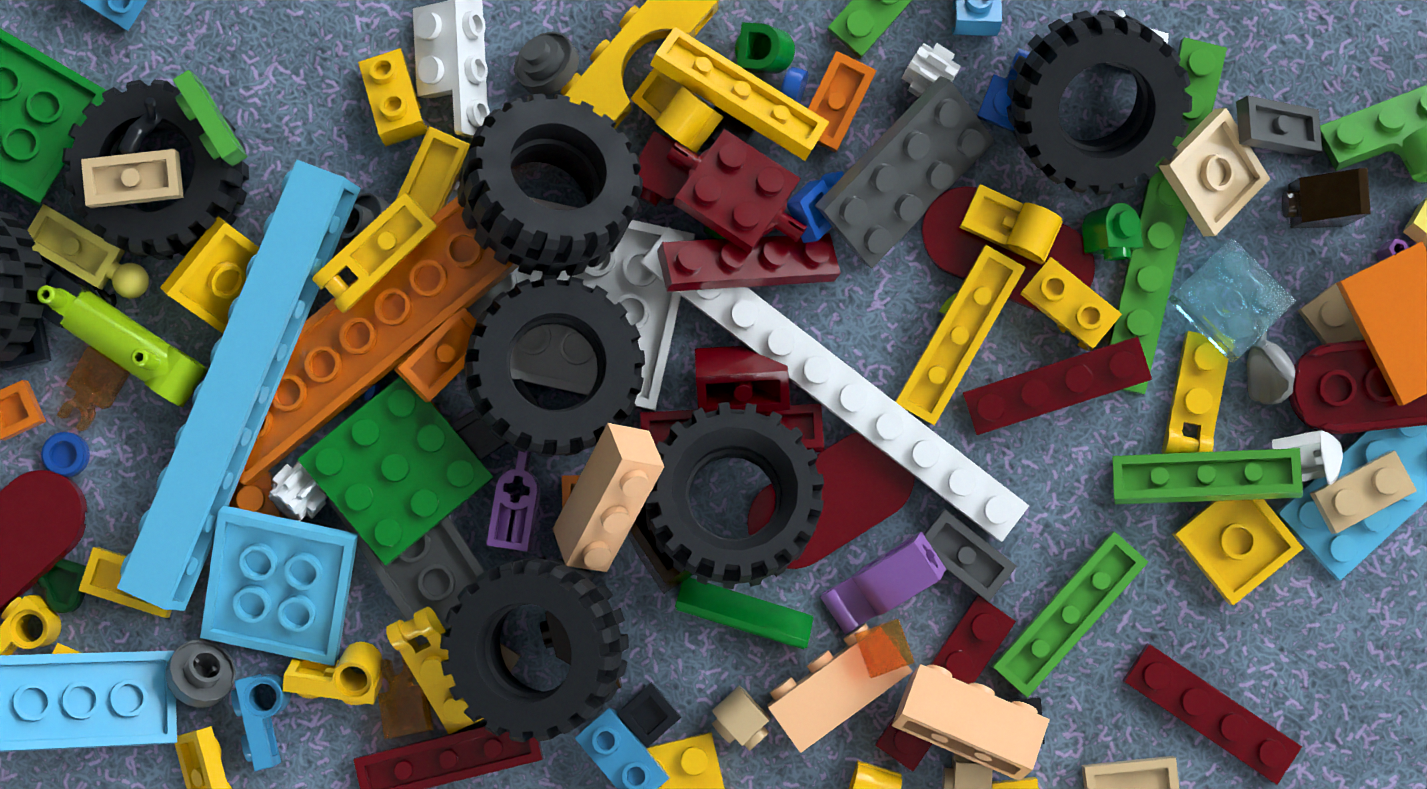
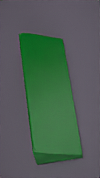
[675,577,813,650]

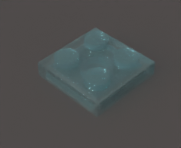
[1168,237,1296,363]

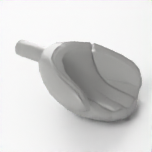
[1247,318,1295,405]

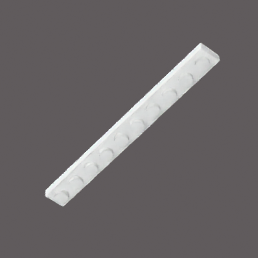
[641,227,1029,542]

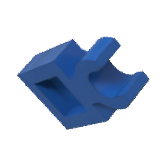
[787,171,844,243]

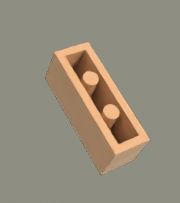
[553,423,664,572]
[767,623,913,753]
[892,664,1050,781]

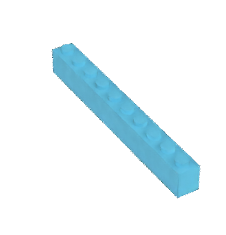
[117,159,361,611]

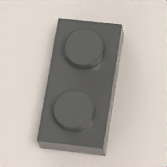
[1236,95,1322,157]
[924,510,1017,602]

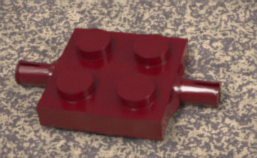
[666,129,807,254]

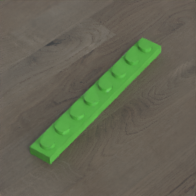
[1108,37,1227,395]

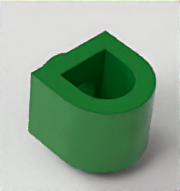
[735,22,795,74]
[1082,203,1143,261]

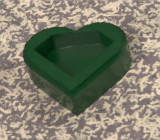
[37,558,86,614]

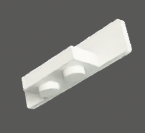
[413,0,490,138]

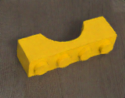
[560,0,719,129]

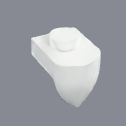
[1272,430,1343,485]

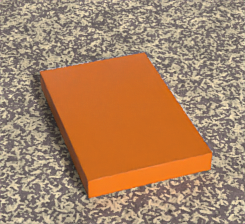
[1336,241,1427,406]

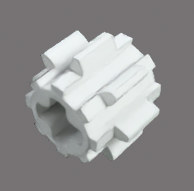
[902,43,961,97]
[268,461,327,521]

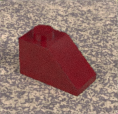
[638,131,700,207]
[695,346,790,413]

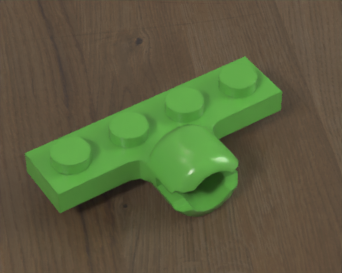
[1320,85,1427,184]

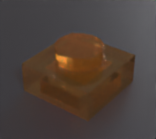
[854,618,915,678]

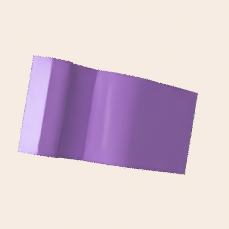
[486,450,541,552]
[820,532,946,634]

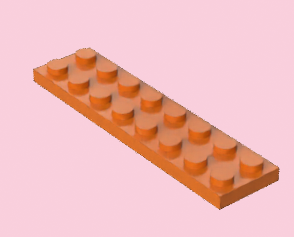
[239,197,519,486]

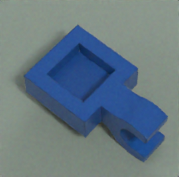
[977,48,1030,132]

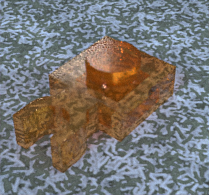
[57,346,130,431]
[378,656,434,739]

